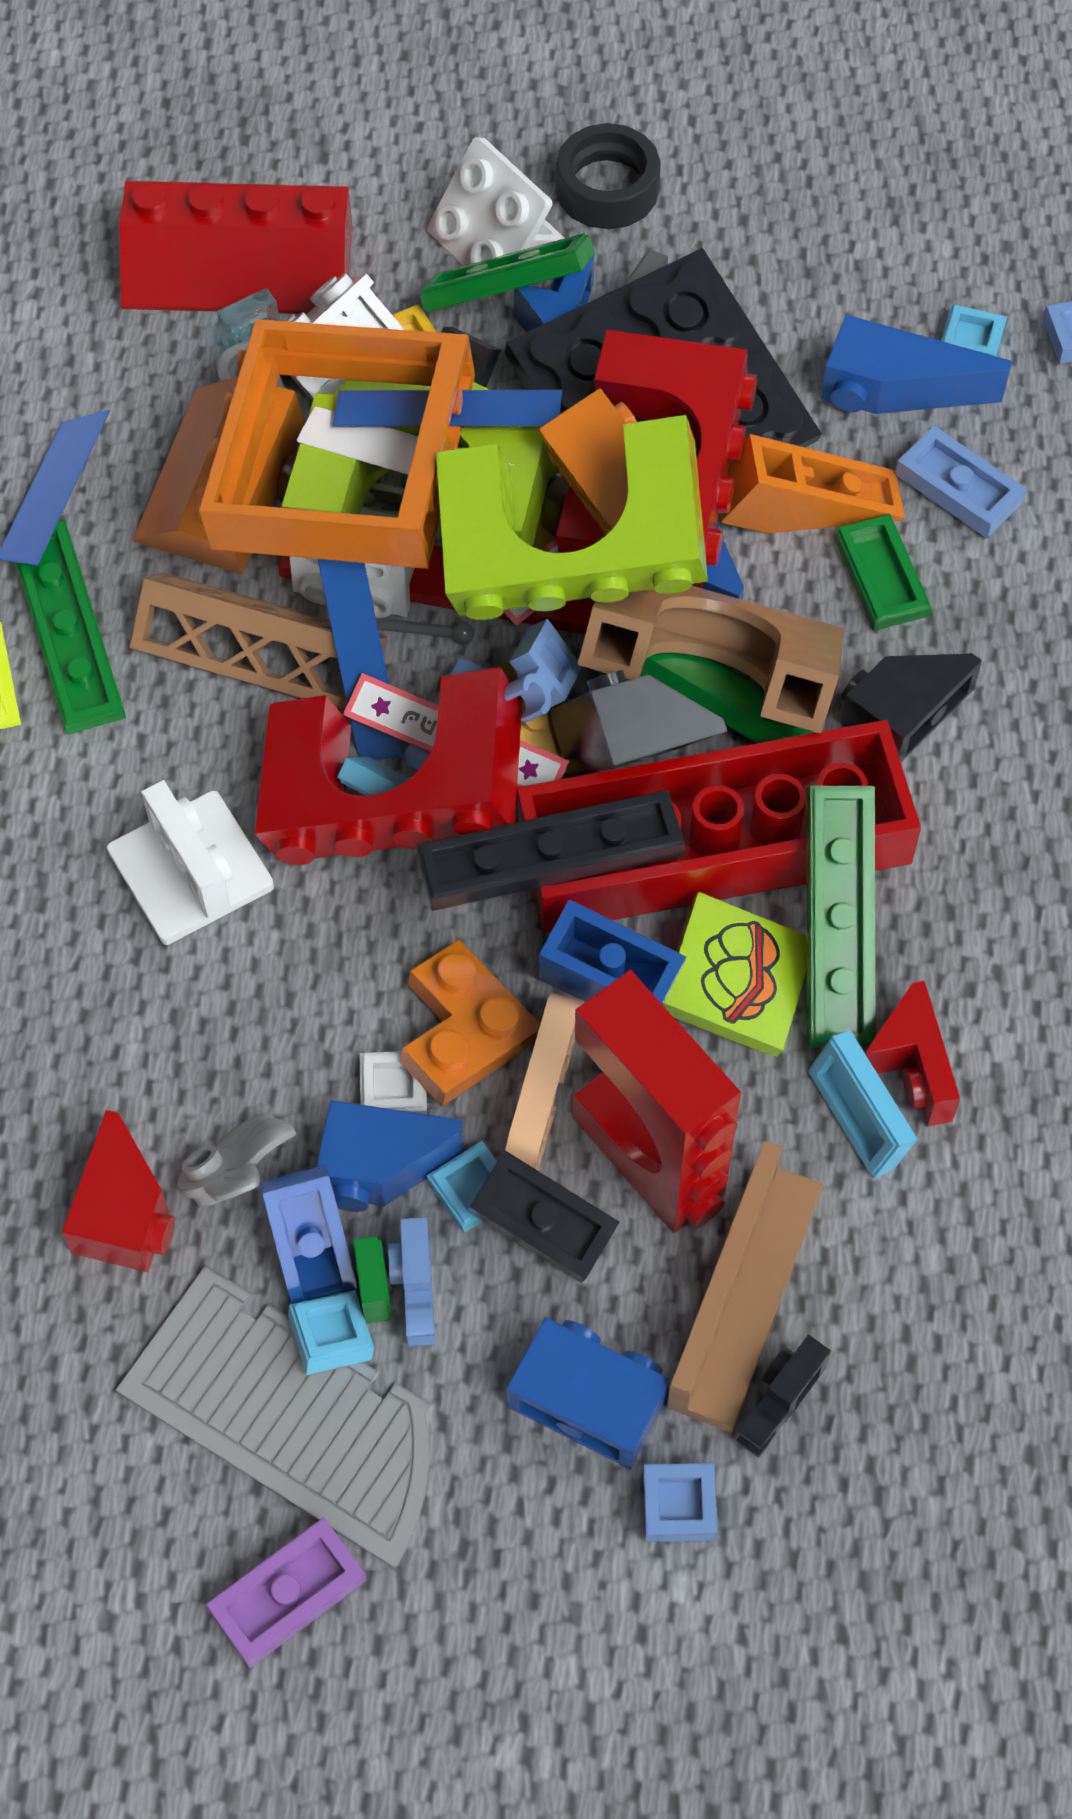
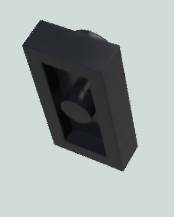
[467,1150,620,1283]

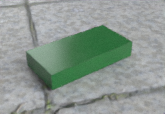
[834,514,932,631]

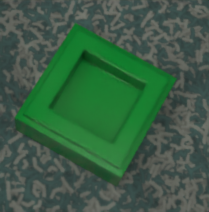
[353,1236,392,1324]

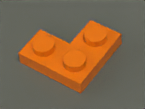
[400,940,540,1107]

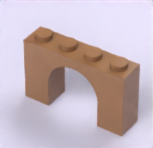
[577,586,844,733]

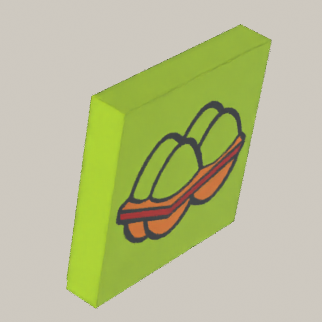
[663,892,807,1057]

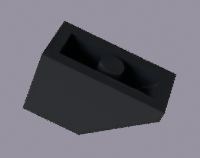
[841,653,982,762]

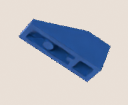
[821,314,1012,414]

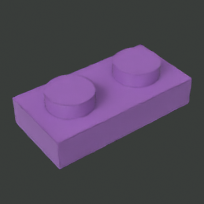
[206,1517,367,1669]

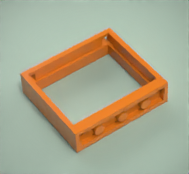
[196,319,475,569]

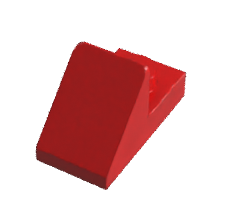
[865,981,960,1127]

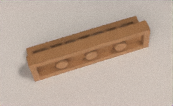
[129,572,387,711]
[667,1141,823,1433]

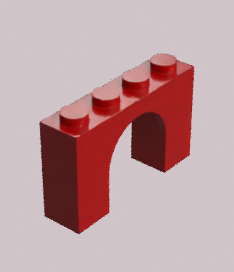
[556,330,757,587]
[255,667,523,865]
[573,969,741,1234]

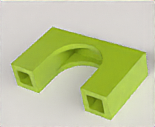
[281,393,553,547]
[436,415,708,620]

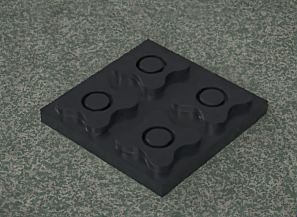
[504,248,822,459]

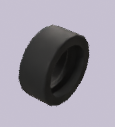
[556,123,661,230]

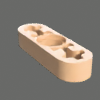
[506,992,584,1171]

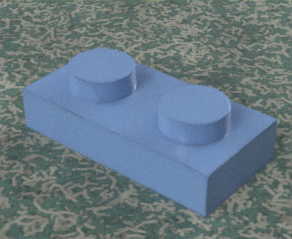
[895,426,1027,539]

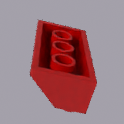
[119,181,353,314]

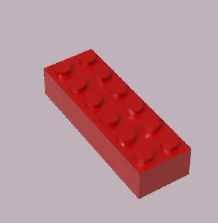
[517,720,921,933]

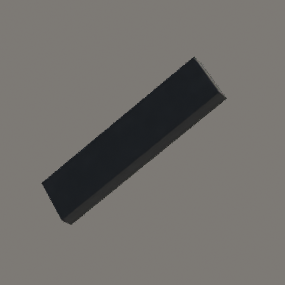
[416,790,685,911]

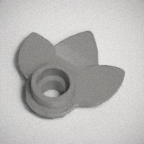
[177,1113,297,1207]

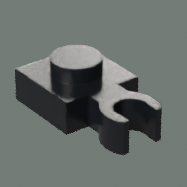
[736,1334,831,1458]

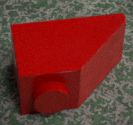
[62,1110,175,1273]

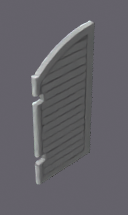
[116,1266,431,1569]

